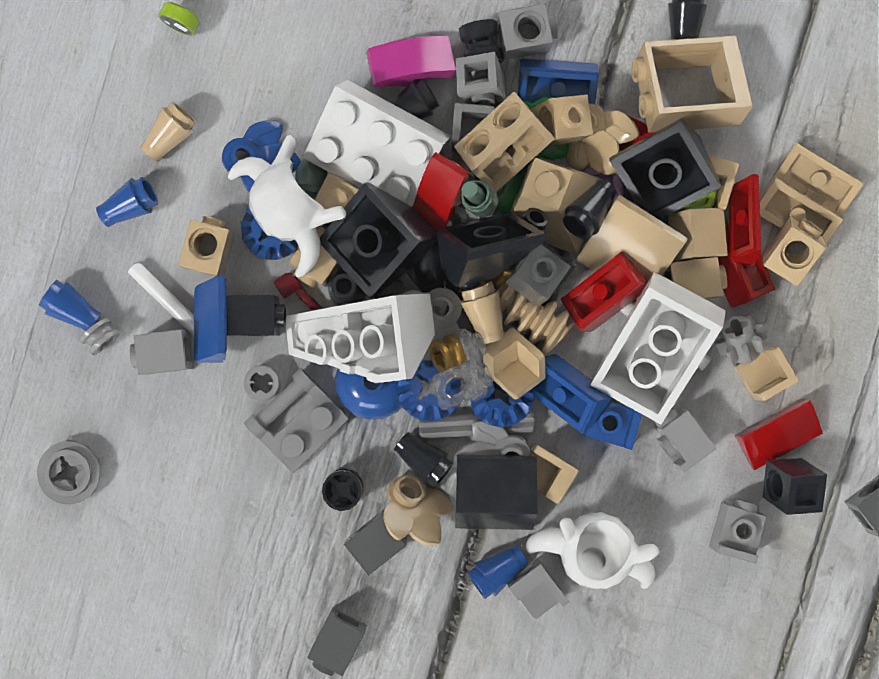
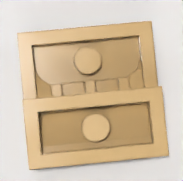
[760,142,864,245]
[575,195,688,299]

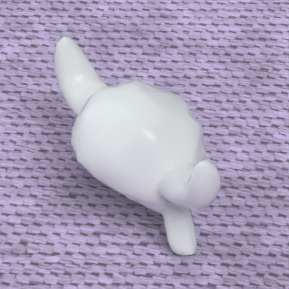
[228,135,346,278]
[525,512,660,589]

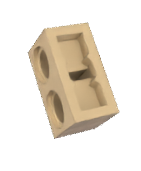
[454,92,555,192]

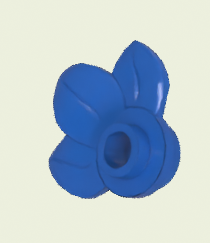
[222,121,301,193]

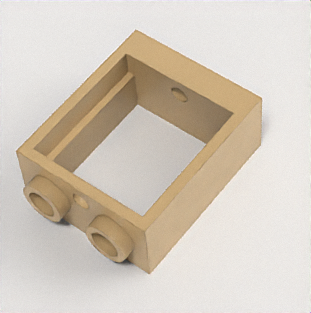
[631,36,753,133]

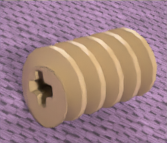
[499,283,575,355]

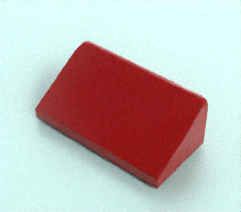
[729,174,761,265]
[718,225,776,308]
[560,252,648,332]
[734,399,823,470]

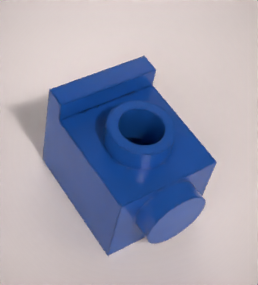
[581,402,642,450]

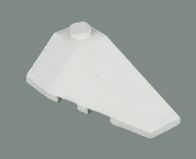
[286,294,435,383]

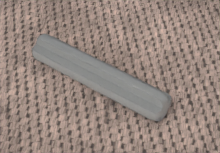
[418,412,535,438]

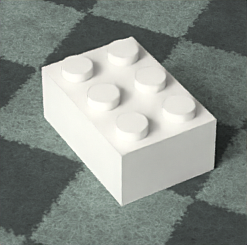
[302,80,452,207]
[590,272,726,424]

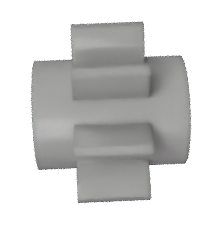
[715,316,767,364]

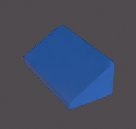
[517,58,599,104]
[194,276,227,363]
[532,354,612,434]

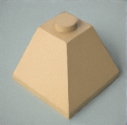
[510,155,603,255]

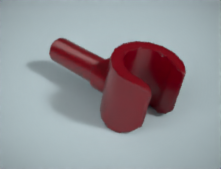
[274,273,325,311]

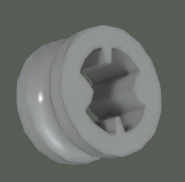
[80,317,121,355]
[244,365,281,401]

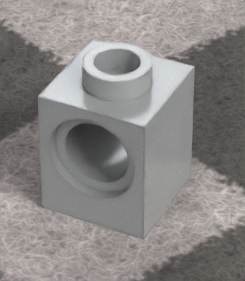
[497,3,558,60]
[129,329,194,375]

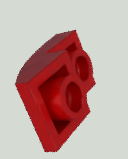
[413,152,469,241]

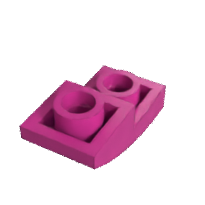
[366,36,456,87]

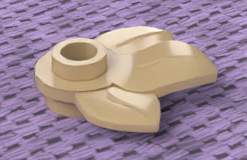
[567,104,640,175]
[383,475,454,546]

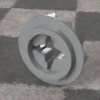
[37,441,102,504]

